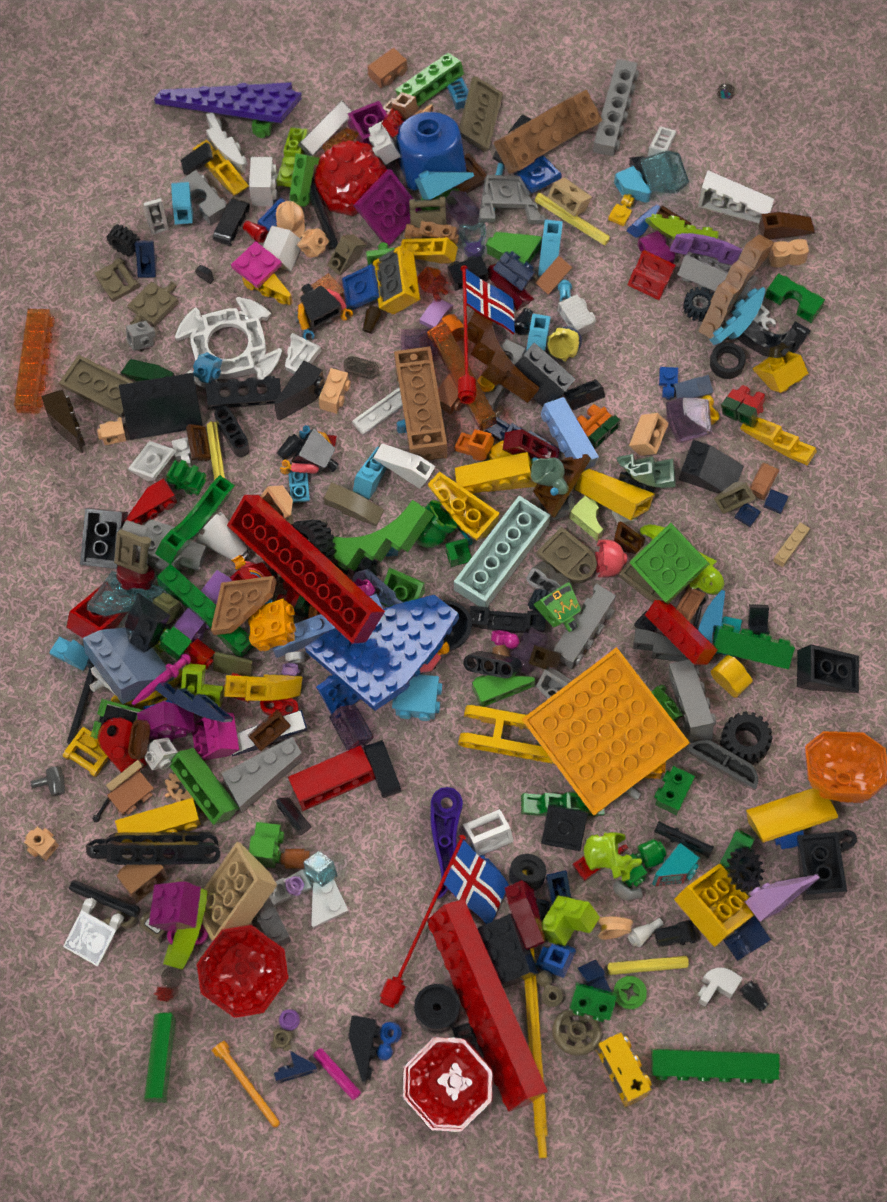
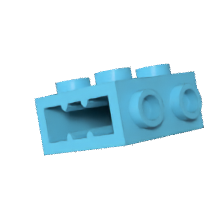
[392,674,442,721]

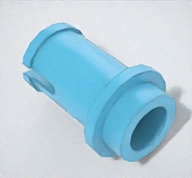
[558,280,572,302]

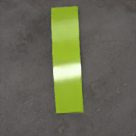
[163,889,207,970]

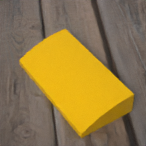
[746,788,838,843]

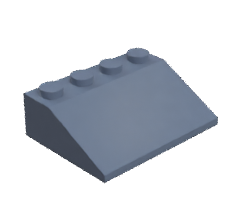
[83,628,174,704]

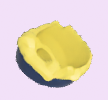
[547,326,582,361]

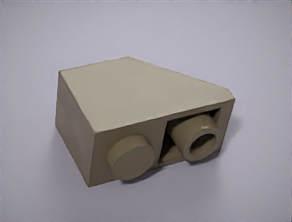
[327,234,367,275]

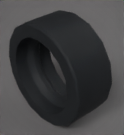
[710,342,746,379]

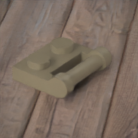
[409,197,446,228]
[94,258,140,302]
[114,529,151,574]

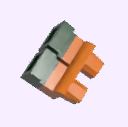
[577,404,621,449]

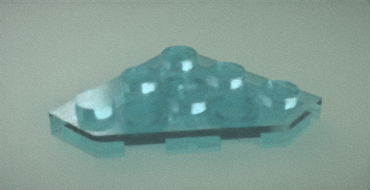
[87,571,165,616]

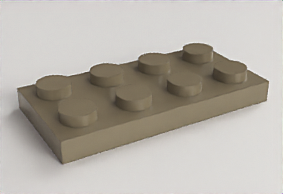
[459,76,503,152]
[59,355,133,417]

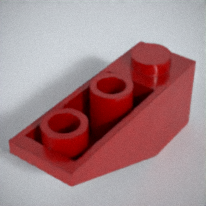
[124,478,177,525]

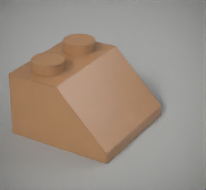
[116,865,169,903]

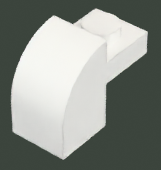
[698,968,743,1007]

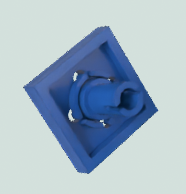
[316,675,360,717]

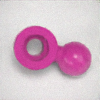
[491,630,520,649]

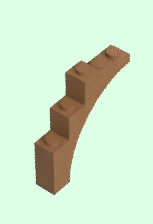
[698,235,775,338]

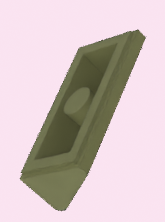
[213,652,254,677]

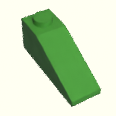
[472,675,535,707]

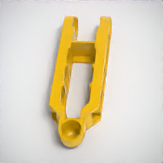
[458,705,555,764]

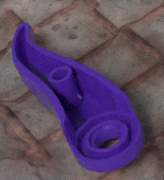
[430,787,463,899]

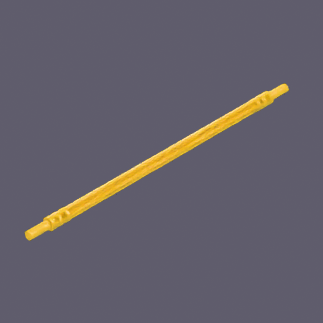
[522,870,548,1159]

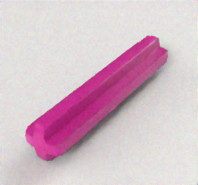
[313,1048,361,1100]

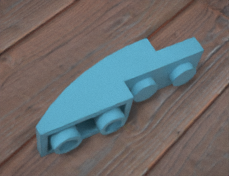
[710,287,766,345]

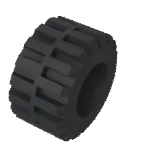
[291,519,335,560]
[720,711,773,765]

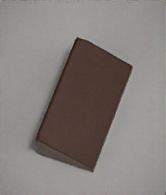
[247,710,291,751]

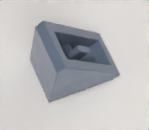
[673,375,713,402]

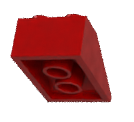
[66,583,134,638]

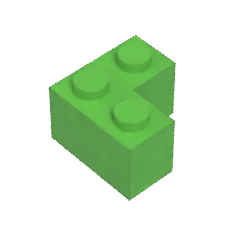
[249,822,284,868]

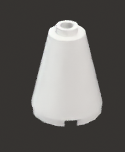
[196,512,249,560]

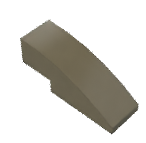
[324,482,384,526]

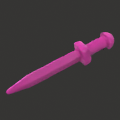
[132,654,191,705]

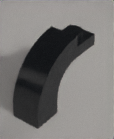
[737,320,797,358]

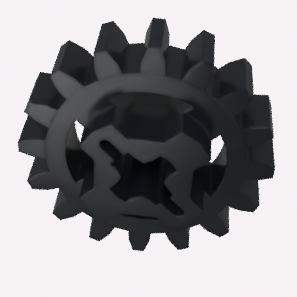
[726,847,764,892]

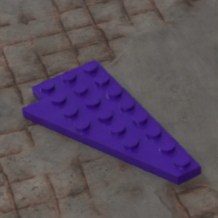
[154,82,302,123]

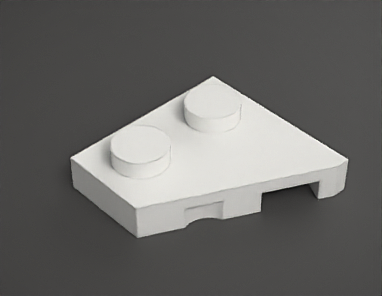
[285,333,322,374]
[311,875,349,929]

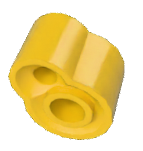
[710,655,753,698]

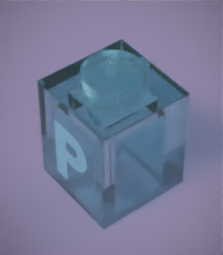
[303,851,338,887]

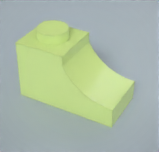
[569,496,603,541]

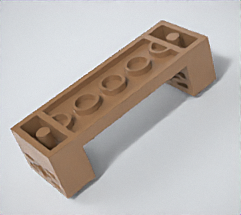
[493,89,603,174]
[394,346,447,460]

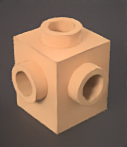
[297,228,329,257]
[24,827,59,861]

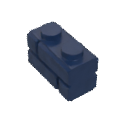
[493,251,536,291]

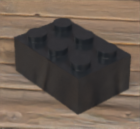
[477,914,539,989]

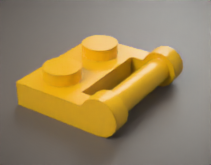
[63,727,109,777]

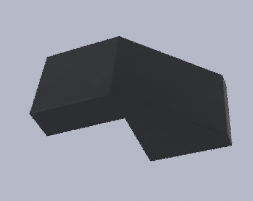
[748,604,770,635]

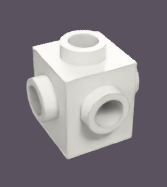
[144,738,177,771]

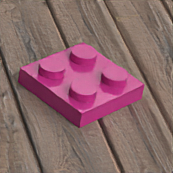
[231,241,282,289]

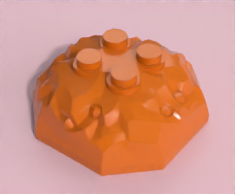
[805,731,887,803]

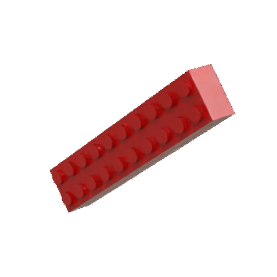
[227,495,385,644]
[427,899,548,1112]

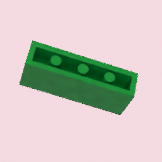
[144,1013,176,1103]

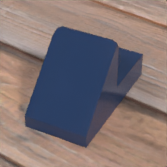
[135,241,157,278]
[577,959,612,992]
[274,1051,318,1084]

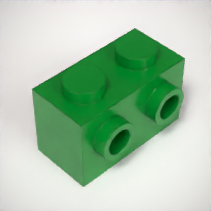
[654,766,695,816]
[569,982,617,1022]

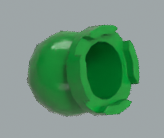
[416,500,457,549]

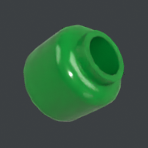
[635,839,667,869]

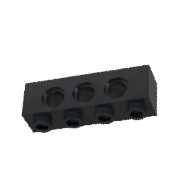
[206,376,281,410]

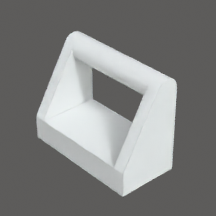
[463,809,514,856]

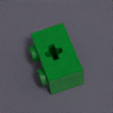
[159,626,192,661]

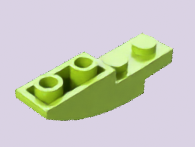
[276,128,308,187]
[645,214,719,240]

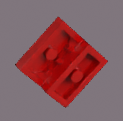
[627,250,676,300]

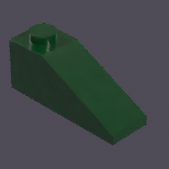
[120,358,175,382]

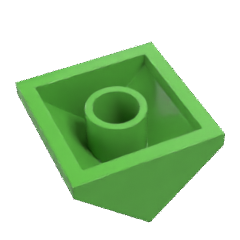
[380,568,425,607]

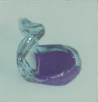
[458,222,487,258]

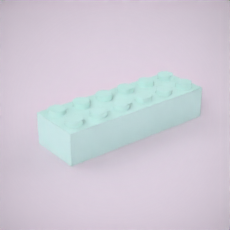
[454,496,550,607]

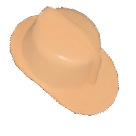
[276,201,305,238]

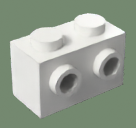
[369,121,401,165]

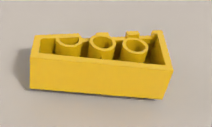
[455,452,537,494]

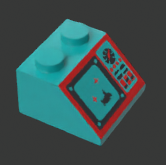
[652,843,699,886]

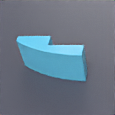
[289,470,310,503]

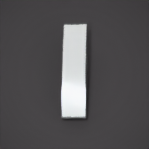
[298,100,352,156]

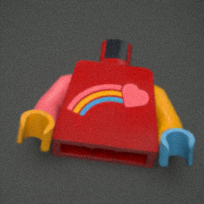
[230,555,278,605]

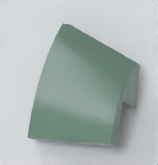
[616,454,676,488]

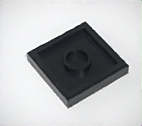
[541,804,588,852]

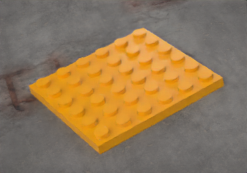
[521,647,690,815]

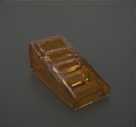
[321,127,359,152]

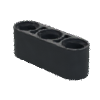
[213,198,250,246]
[214,406,249,457]
[463,651,522,678]
[364,740,402,798]

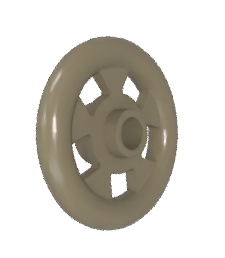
[552,1008,602,1056]

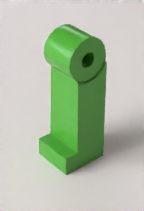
[290,153,319,207]

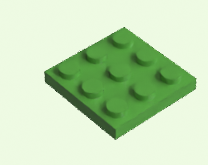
[629,523,710,604]

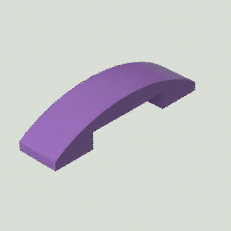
[670,233,742,265]

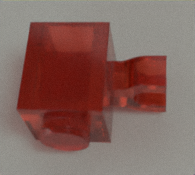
[417,266,448,302]

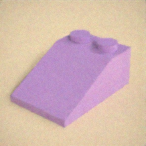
[745,875,820,922]

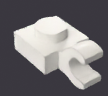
[171,437,192,467]

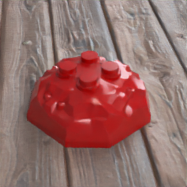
[314,140,387,216]
[196,924,289,1018]
[403,1037,493,1131]

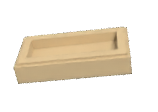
[106,760,143,791]

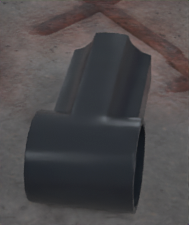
[655,920,698,948]

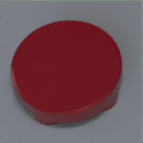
[116,561,155,590]

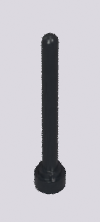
[67,658,95,745]

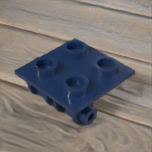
[724,915,771,961]

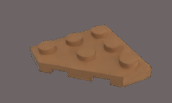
[211,576,276,635]

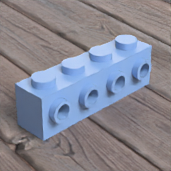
[541,397,599,470]

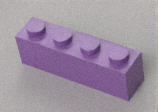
[174,570,232,643]

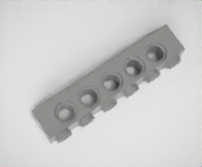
[593,59,639,156]

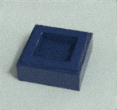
[763,489,789,514]
[734,503,761,528]

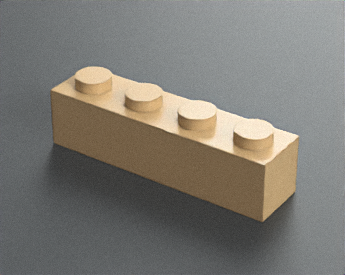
[773,522,810,567]

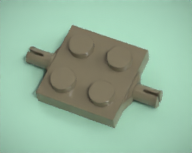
[127,281,179,327]

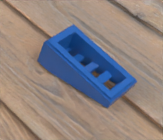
[626,204,660,238]

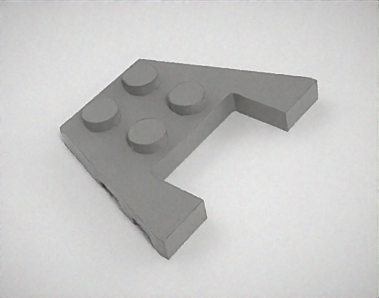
[478,175,545,224]

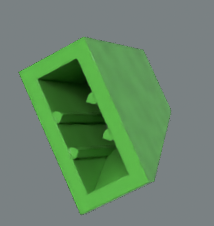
[486,232,542,264]

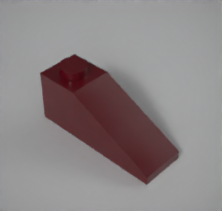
[502,429,560,459]
[505,880,546,950]

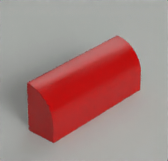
[288,745,375,811]

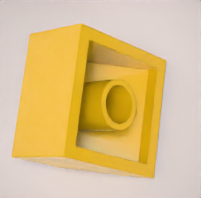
[752,352,809,393]

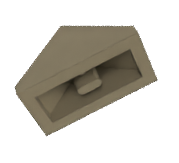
[714,482,756,514]

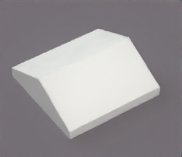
[263,226,301,272]
[128,441,176,481]

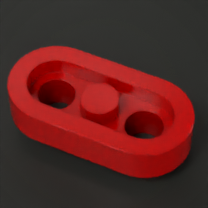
[260,698,299,716]

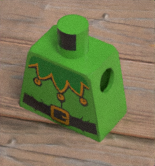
[534,582,581,632]

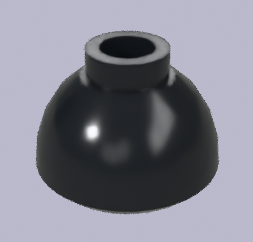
[354,556,380,577]

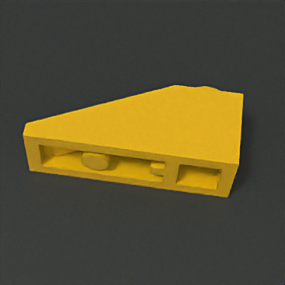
[400,238,458,264]

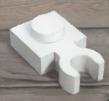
[753,304,776,331]

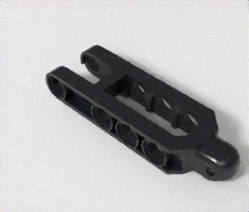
[86,832,220,865]

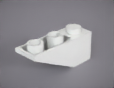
[373,444,435,489]

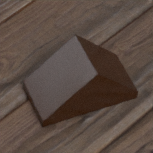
[614,521,645,554]

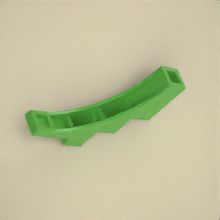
[333,500,434,571]

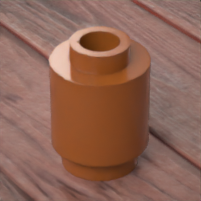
[281,849,310,869]

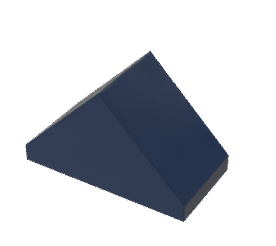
[545,870,571,905]

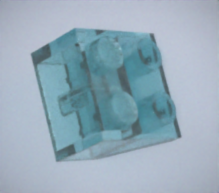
[640,151,689,194]

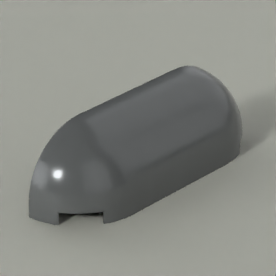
[686,740,758,790]

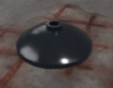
[442,600,472,651]

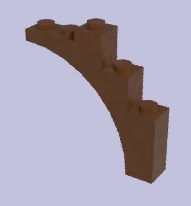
[460,309,539,403]

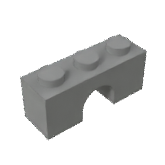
[179,171,227,226]

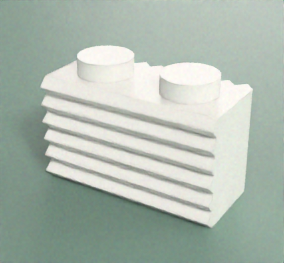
[558,294,596,335]

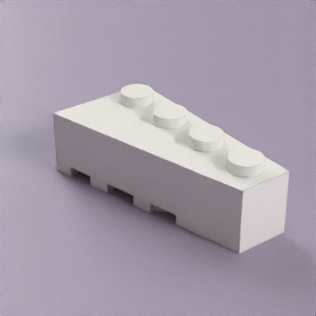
[698,171,774,223]

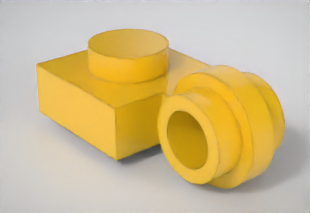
[608,194,635,227]

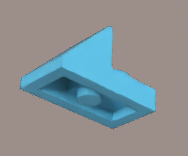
[49,637,88,671]

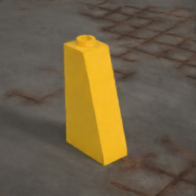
[575,469,654,521]

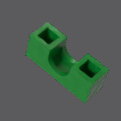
[765,273,825,324]

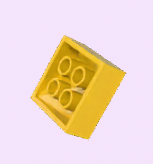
[674,863,755,947]

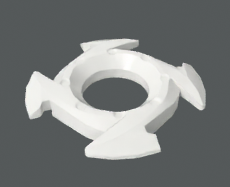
[175,297,282,389]

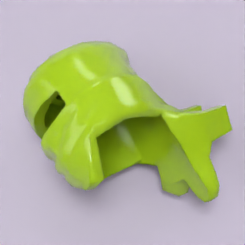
[583,832,642,881]

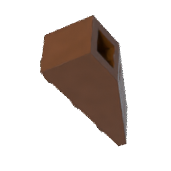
[758,212,815,240]

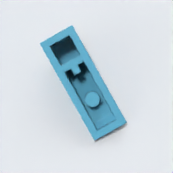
[415,170,474,200]

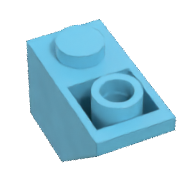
[614,166,652,203]
[171,182,193,224]

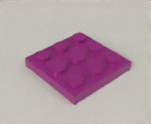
[353,169,422,246]

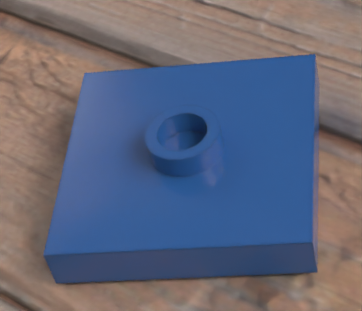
[514,155,562,193]
[342,264,380,310]

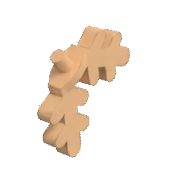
[165,773,192,802]

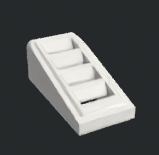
[648,126,676,162]

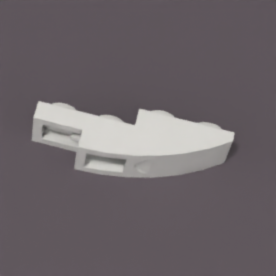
[206,113,247,174]

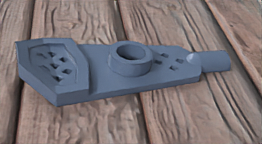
[352,569,403,606]

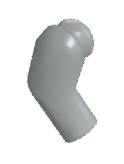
[613,880,642,901]

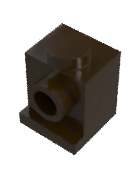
[528,645,562,670]

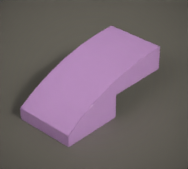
[420,298,453,329]

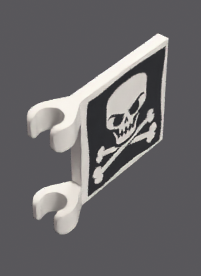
[63,898,124,966]

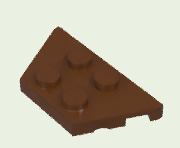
[532,454,591,518]

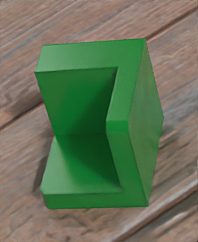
[445,538,472,567]

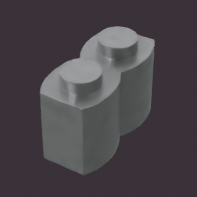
[526,562,572,593]

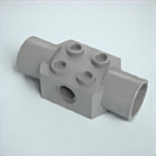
[122,520,207,571]

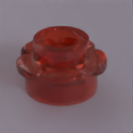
[154,986,174,1002]

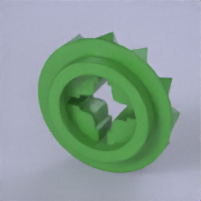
[614,976,647,1010]

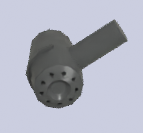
[31,766,65,796]

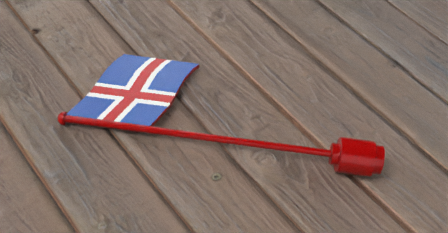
[458,265,515,404]
[379,835,509,1009]

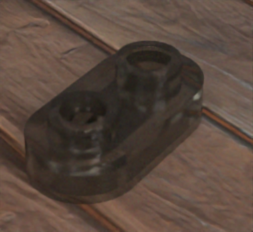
[343,356,379,380]

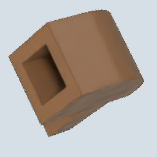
[383,92,418,121]

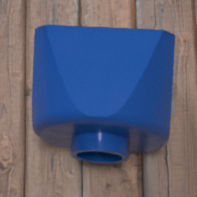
[396,112,467,190]

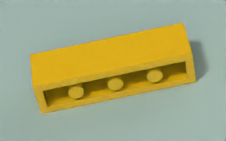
[115,797,201,843]

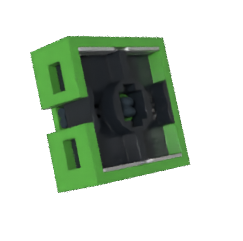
[90,698,142,739]

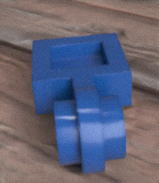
[659,367,678,400]

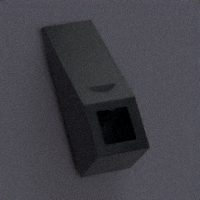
[348,1015,380,1085]

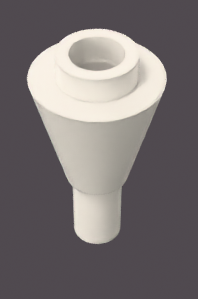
[628,918,663,947]

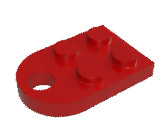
[98,718,149,773]

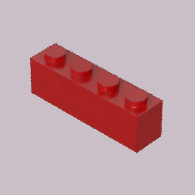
[645,600,718,665]

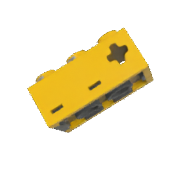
[373,246,420,314]
[596,1032,652,1108]

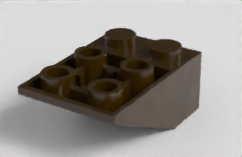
[41,389,85,453]

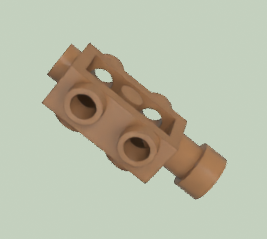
[405,221,459,246]

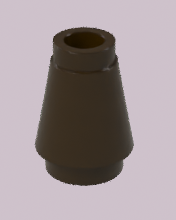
[362,305,383,334]

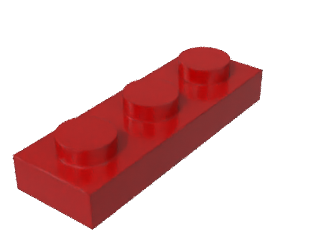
[381,107,404,137]

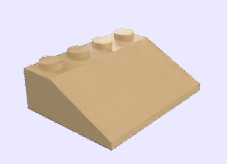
[202,842,277,941]

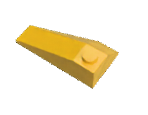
[428,471,500,540]

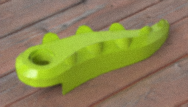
[640,524,724,595]

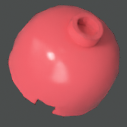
[595,540,627,578]

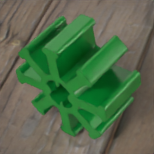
[165,460,207,496]

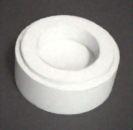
[285,652,305,663]

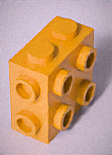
[248,599,296,651]

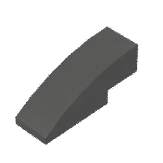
[633,628,689,662]

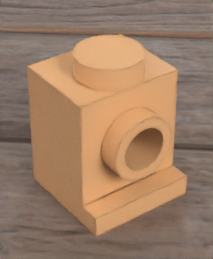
[97,417,127,445]

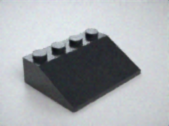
[119,373,203,440]

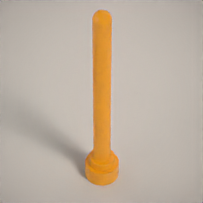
[211,1040,280,1128]

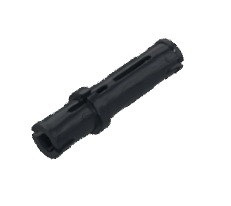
[654,821,714,858]

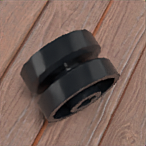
[414,983,460,1034]

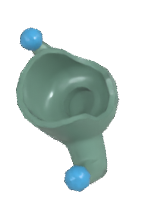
[531,457,569,496]

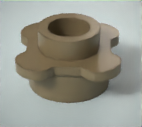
[271,1028,294,1051]

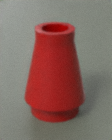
[242,220,269,243]

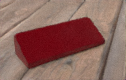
[487,263,534,311]

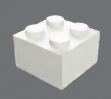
[249,157,278,206]

